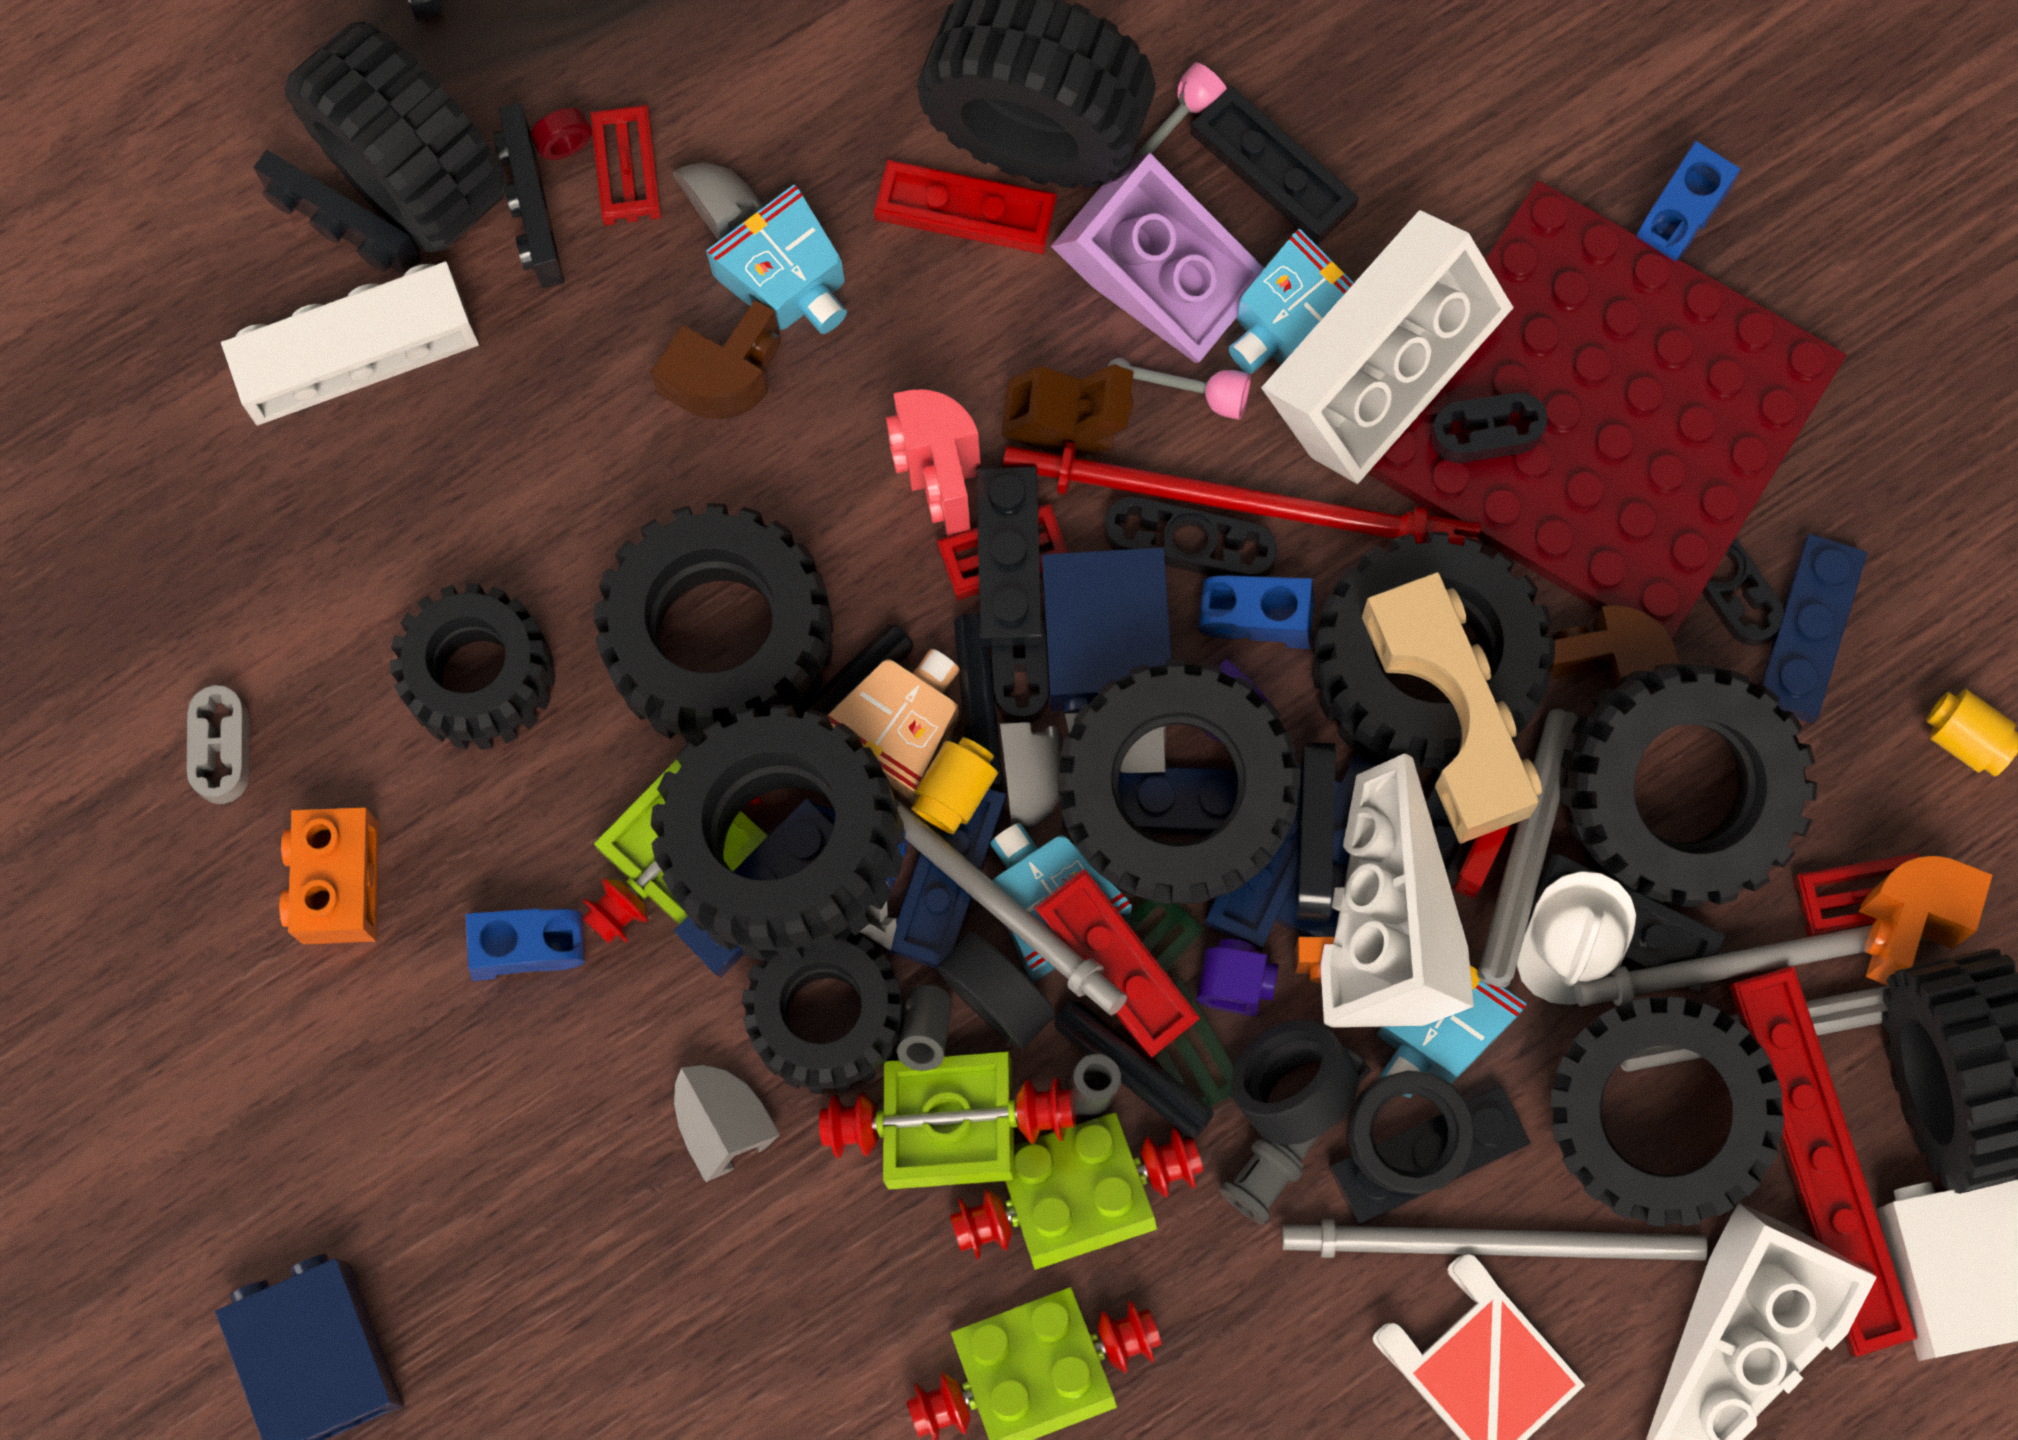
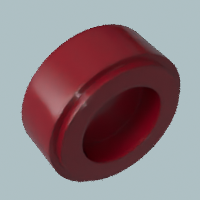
[530,108,592,160]

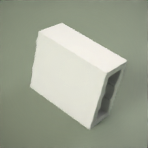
[1877,1180,2018,1361]

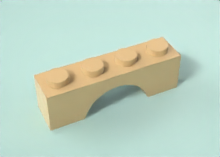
[1362,572,1542,844]

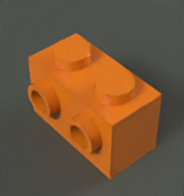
[279,807,379,944]

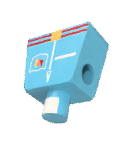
[706,185,847,334]
[1229,229,1354,374]
[990,823,1132,983]
[1377,965,1527,1098]

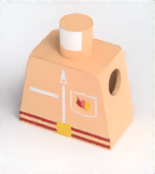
[828,649,960,804]

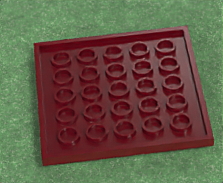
[1367,180,1847,640]

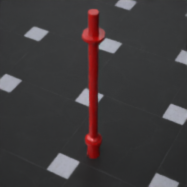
[1003,441,1481,546]

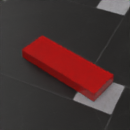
[874,159,1057,255]
[1032,868,1200,1058]

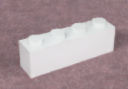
[221,261,479,426]

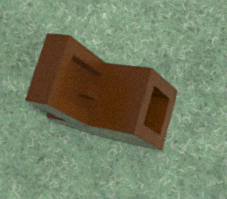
[650,300,781,419]
[1001,364,1134,453]
[1548,605,1680,690]

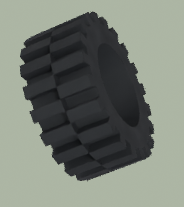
[1882,948,2018,1194]
[1550,996,1784,1227]

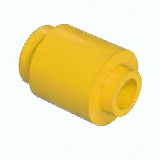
[1926,689,2018,777]
[911,737,998,834]

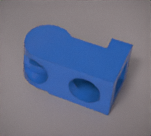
[1636,141,1741,262]
[1198,576,1315,649]
[465,908,586,981]

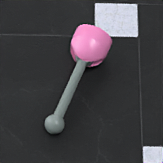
[1134,62,1227,157]
[1108,358,1251,420]

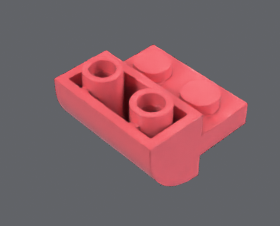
[885,389,981,537]

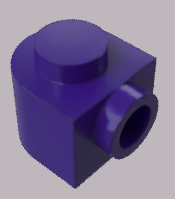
[1196,939,1279,1017]

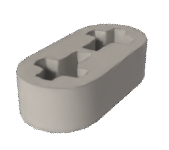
[187,685,250,804]

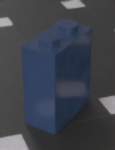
[1042,547,1172,716]
[215,1254,404,1440]

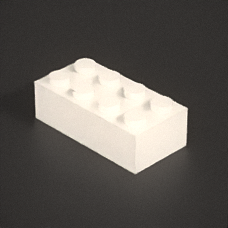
[1261,210,1513,484]

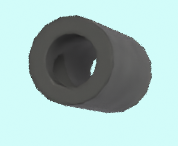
[897,985,953,1071]
[1066,1054,1121,1119]

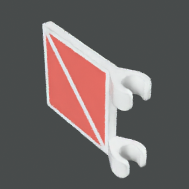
[1372,1254,1585,1440]

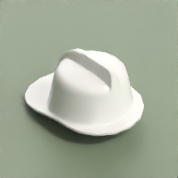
[1517,871,1636,1005]

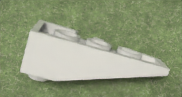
[1320,753,1474,1027]
[1646,1202,1877,1440]

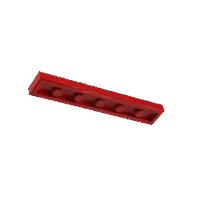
[1729,966,1917,1357]

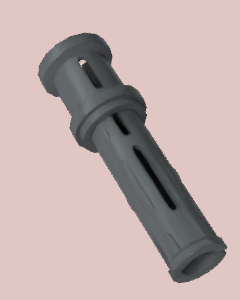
[1219,1046,1371,1225]

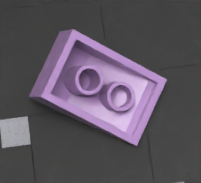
[1051,153,1265,363]

